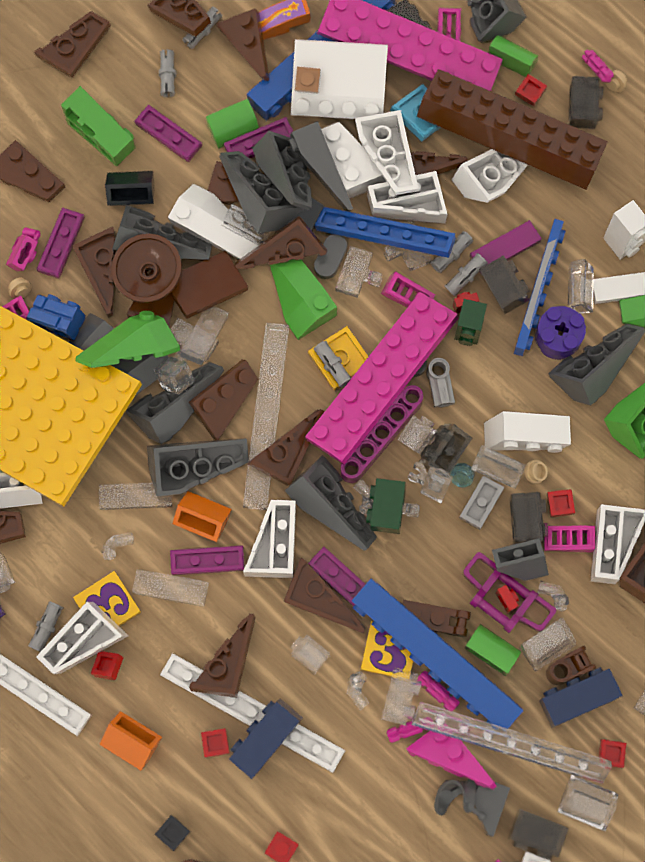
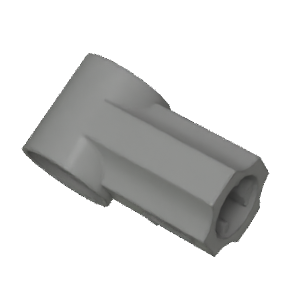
[426,358,455,408]

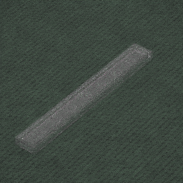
[243,323,289,510]
[412,702,612,784]

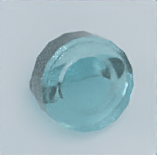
[450,463,475,487]

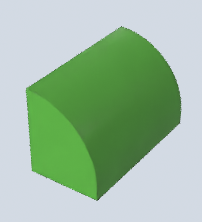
[489,35,539,77]
[206,99,259,149]
[464,624,522,676]

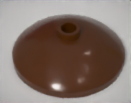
[111,234,182,303]

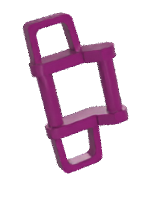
[463,552,556,633]

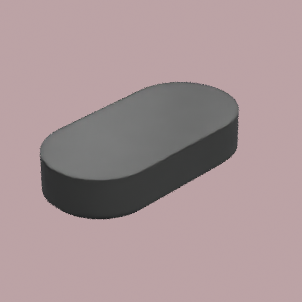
[314,234,347,279]

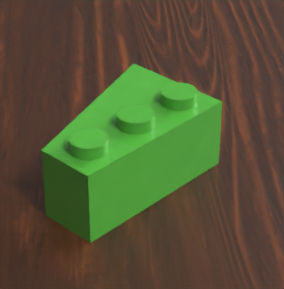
[61,86,135,167]

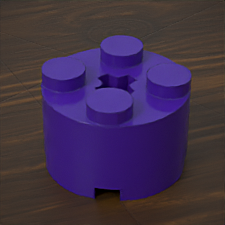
[535,306,586,360]

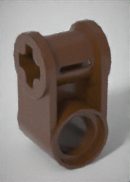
[546,645,597,685]

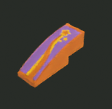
[259,0,311,40]

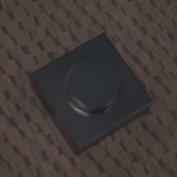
[154,815,191,851]

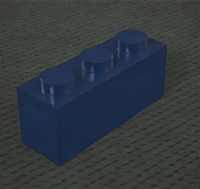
[539,667,623,728]
[229,698,303,779]

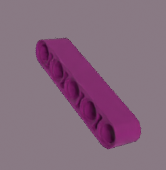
[341,385,423,483]

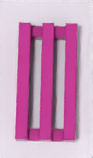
[438,8,461,41]

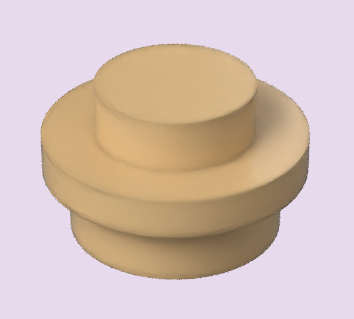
[605,70,627,92]
[8,277,32,299]
[525,460,548,484]

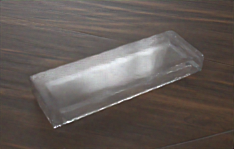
[180,306,229,365]
[99,483,172,510]
[132,569,209,607]

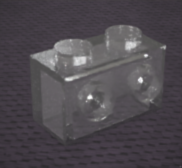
[381,667,422,726]

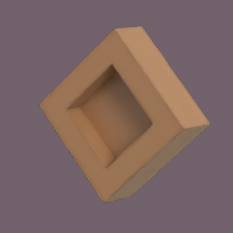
[295,67,321,93]

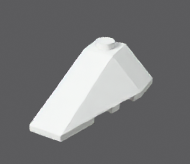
[355,110,418,195]
[452,149,528,203]
[168,184,261,260]

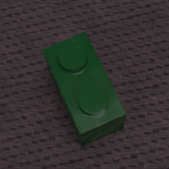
[454,299,487,346]
[366,478,406,534]

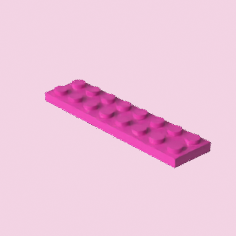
[317,0,503,91]
[305,292,459,464]

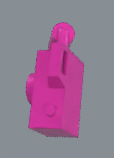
[6,227,41,272]

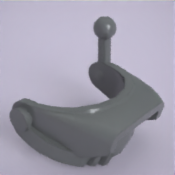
[434,779,486,821]

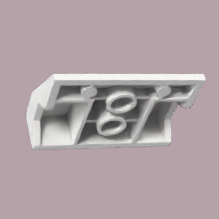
[291,39,388,119]

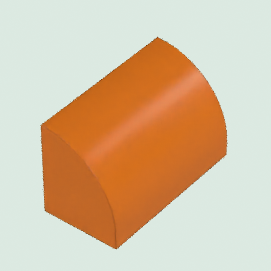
[172,491,232,542]
[99,711,162,771]

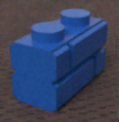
[27,294,86,340]

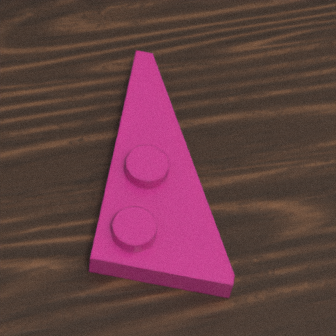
[406,720,496,790]

